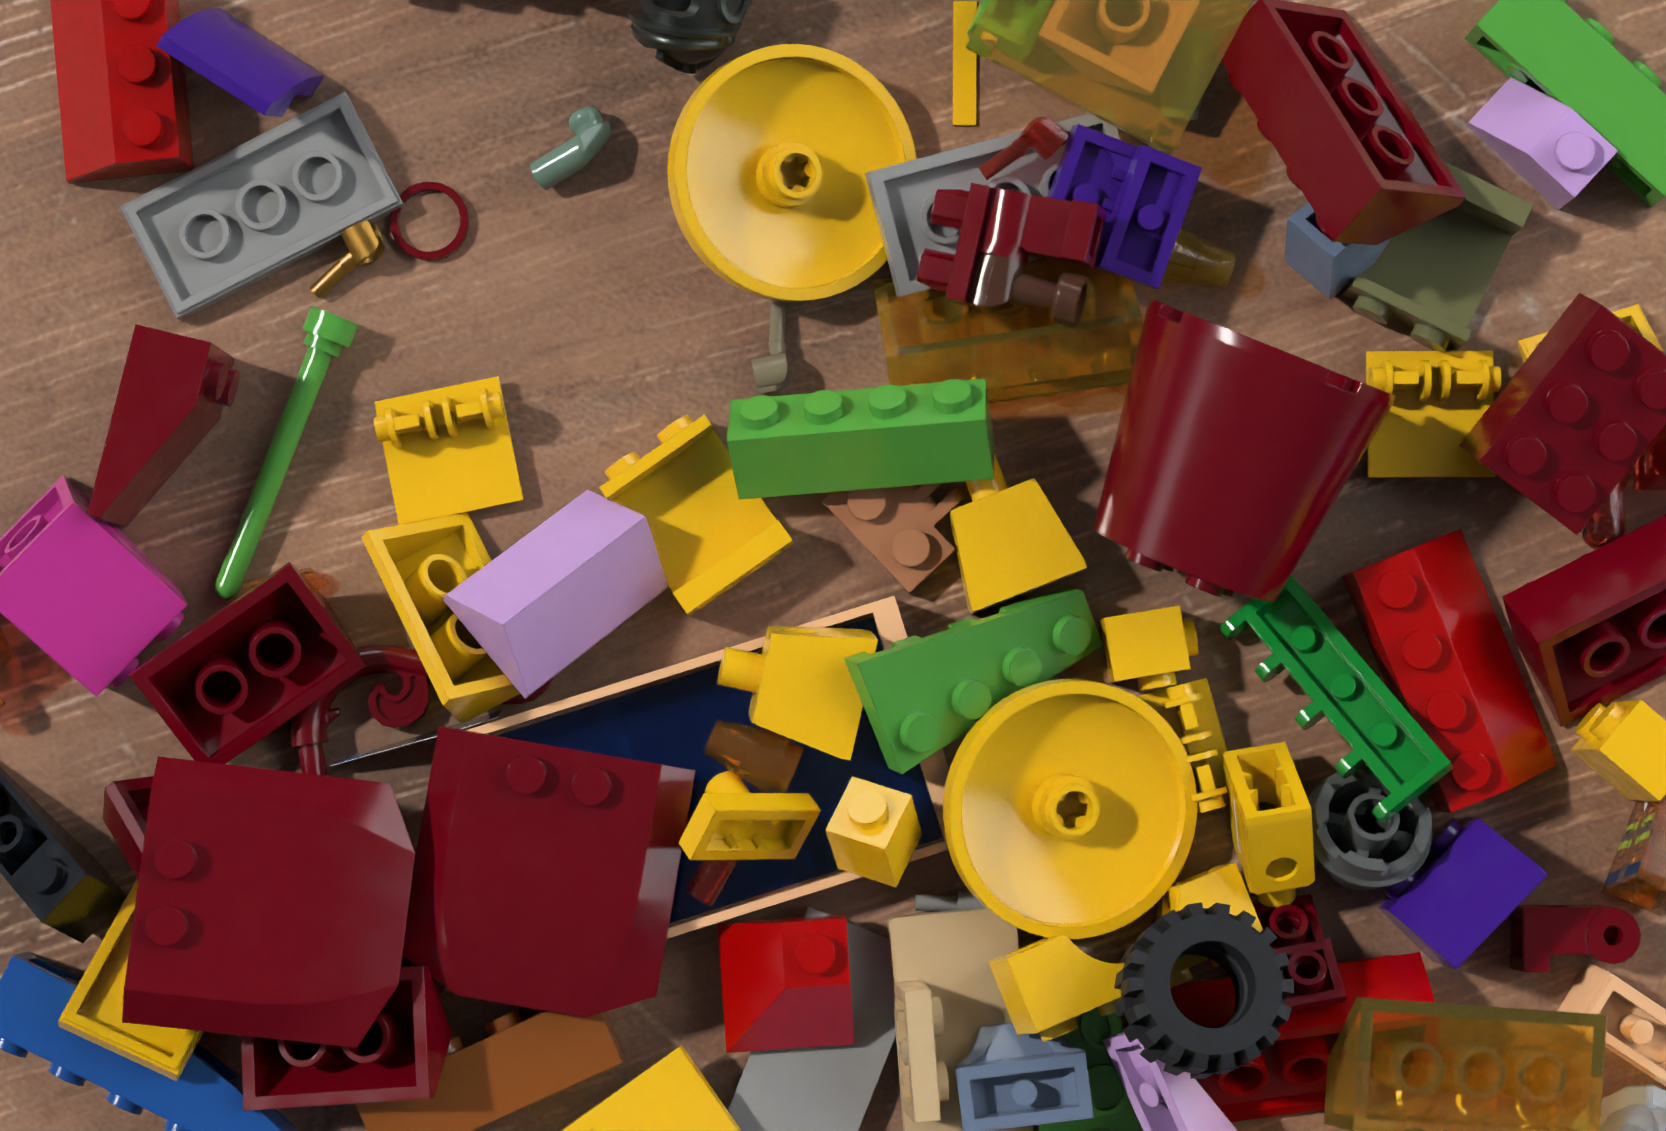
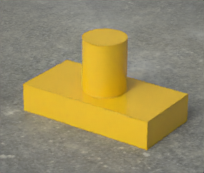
[678,771,821,860]

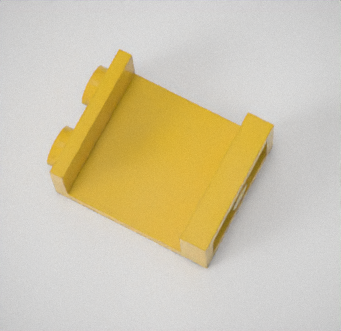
[599,414,794,617]

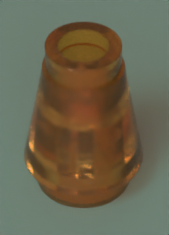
[704,718,805,793]

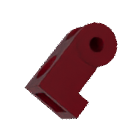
[1510,905,1641,972]

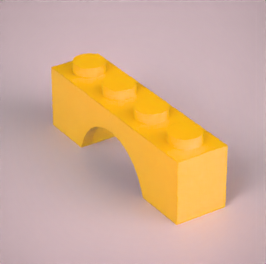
[988,862,1263,1041]

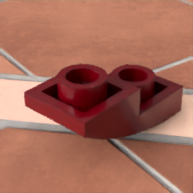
[1253,894,1347,1012]

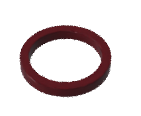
[390,182,469,261]

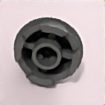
[1308,765,1432,891]

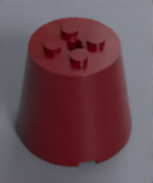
[1093,299,1396,603]

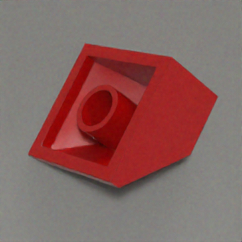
[718,914,855,1053]

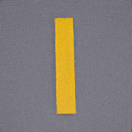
[953,1,977,126]

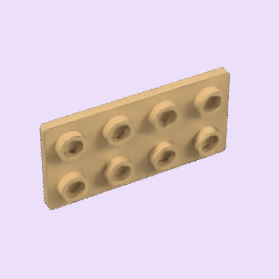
[887,907,1033,1131]

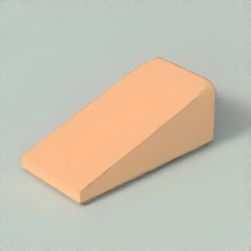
[1556,963,1666,1087]

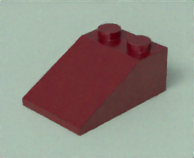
[87,324,240,527]

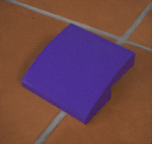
[156,8,325,117]
[1047,124,1202,289]

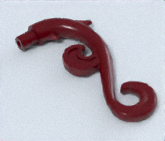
[289,645,554,775]

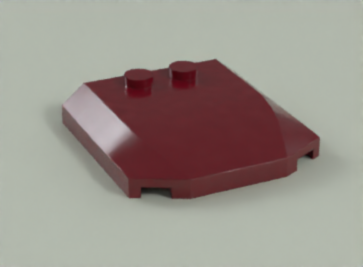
[403,726,696,1018]
[122,756,415,1048]

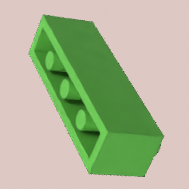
[1464,0,1666,207]
[727,378,994,500]

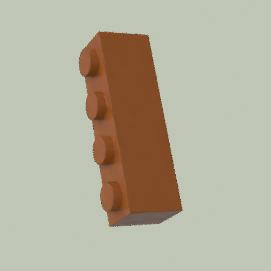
[356,1009,626,1131]

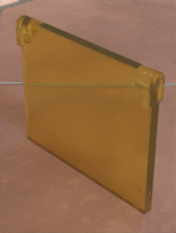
[966,0,1253,155]

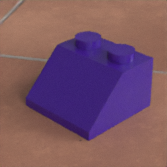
[1378,817,1548,969]

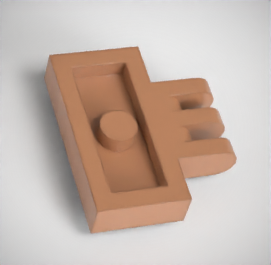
[822,483,965,594]

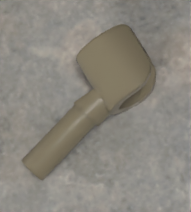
[751,302,789,394]

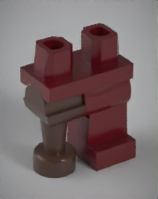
[917,183,1107,327]

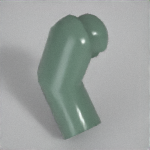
[530,105,611,190]

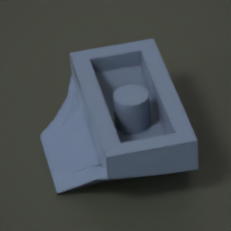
[955,1023,1094,1131]

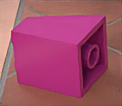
[0,475,187,697]

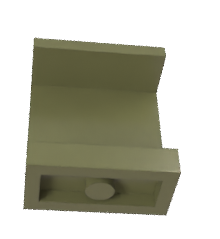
[1342,161,1534,352]

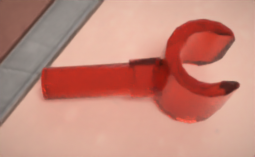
[978,117,1067,180]

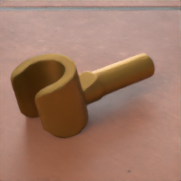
[310,221,385,299]

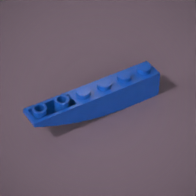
[0,952,299,1131]

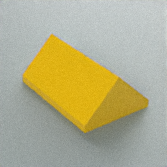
[361,512,521,724]

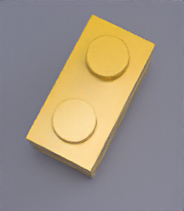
[1570,700,1666,802]

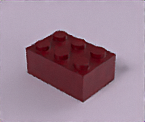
[1459,293,1666,535]

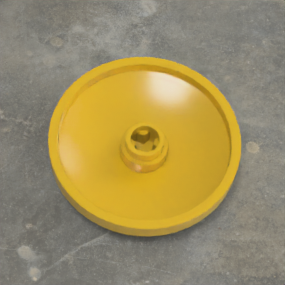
[667,44,917,302]
[942,679,1198,939]

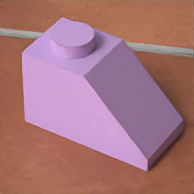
[1466,77,1618,210]

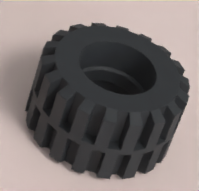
[1114,902,1294,1079]

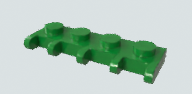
[1220,575,1453,823]

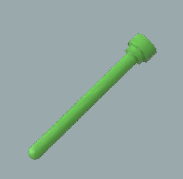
[214,306,359,600]

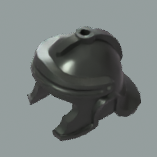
[629,0,754,74]

